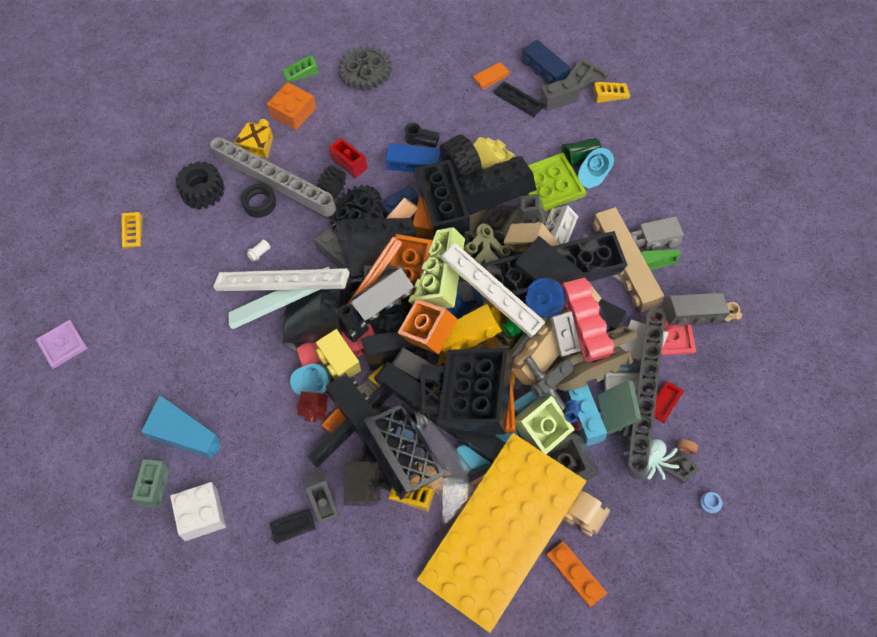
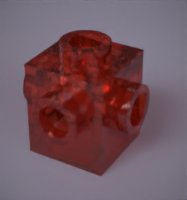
[297,391,328,422]

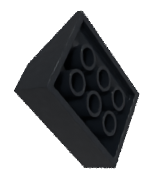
[336,218,417,278]
[283,289,344,343]
[437,348,513,435]

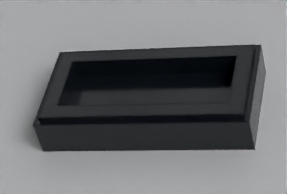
[269,508,316,544]

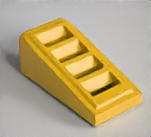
[593,82,630,103]
[121,212,143,248]
[389,483,435,512]

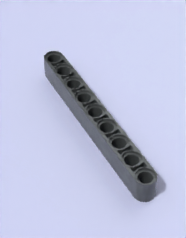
[628,308,665,480]

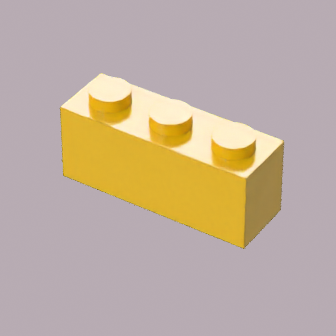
[442,304,502,355]

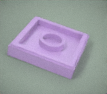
[35,319,88,369]

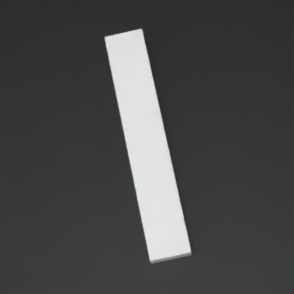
[441,243,545,338]

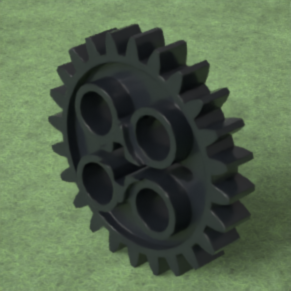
[329,184,384,232]
[370,296,413,333]

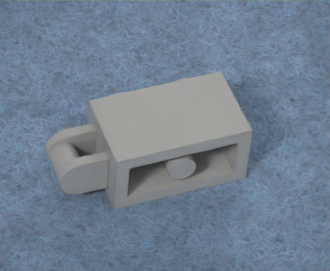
[630,217,684,251]

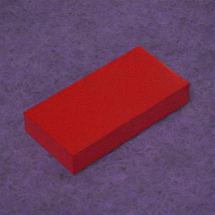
[647,381,684,424]

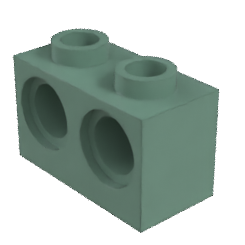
[131,459,170,509]

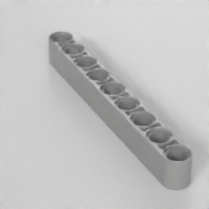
[210,137,336,216]

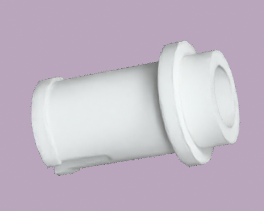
[246,239,270,262]

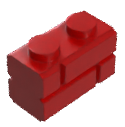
[329,138,368,178]

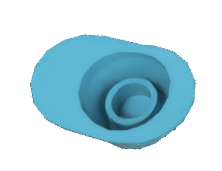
[578,148,614,188]
[290,363,332,398]

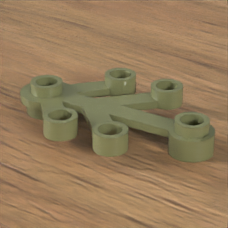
[464,224,510,264]

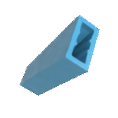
[141,396,221,459]

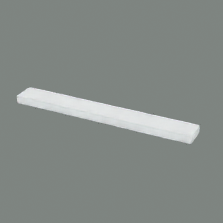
[213,269,350,291]

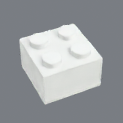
[170,482,226,541]

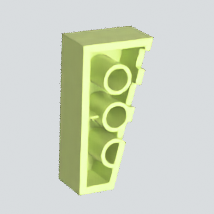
[409,227,465,308]

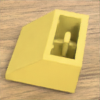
[474,137,516,169]

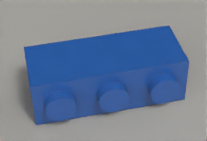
[385,143,441,173]

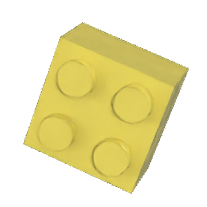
[316,329,361,380]

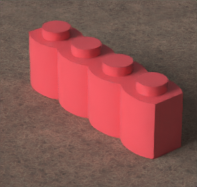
[561,278,614,362]
[297,324,374,367]

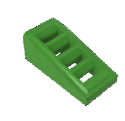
[283,55,319,82]
[641,250,681,270]

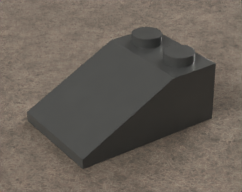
[546,433,600,481]

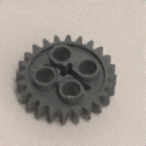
[338,45,392,91]

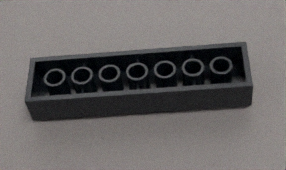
[471,231,628,308]

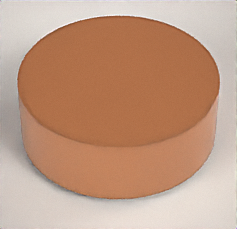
[676,439,699,455]

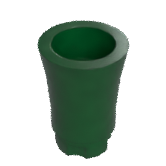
[561,138,602,167]

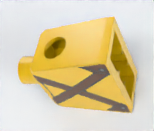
[234,119,273,158]

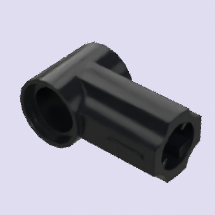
[405,123,440,148]
[337,304,369,343]

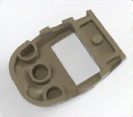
[546,346,633,391]

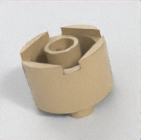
[563,490,610,537]

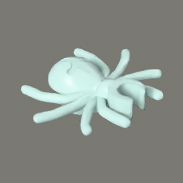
[624,436,679,480]

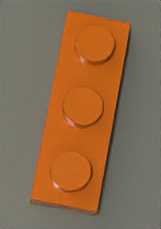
[546,541,607,608]

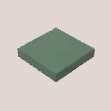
[598,380,641,434]

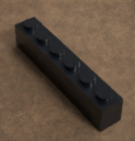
[325,373,420,481]

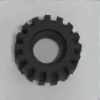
[316,166,347,200]

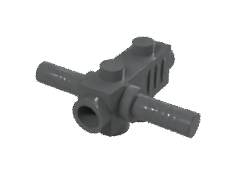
[524,356,574,410]

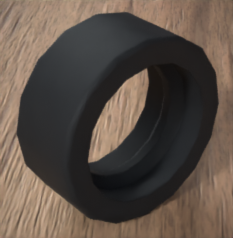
[241,184,276,218]

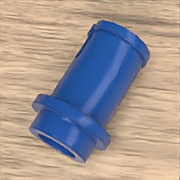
[564,400,580,423]

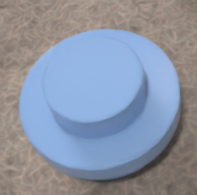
[700,492,722,514]

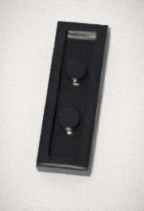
[494,81,544,117]

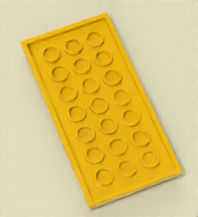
[417,433,587,633]

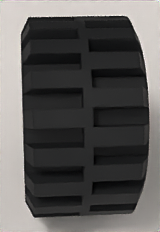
[440,134,482,179]
[175,161,225,210]

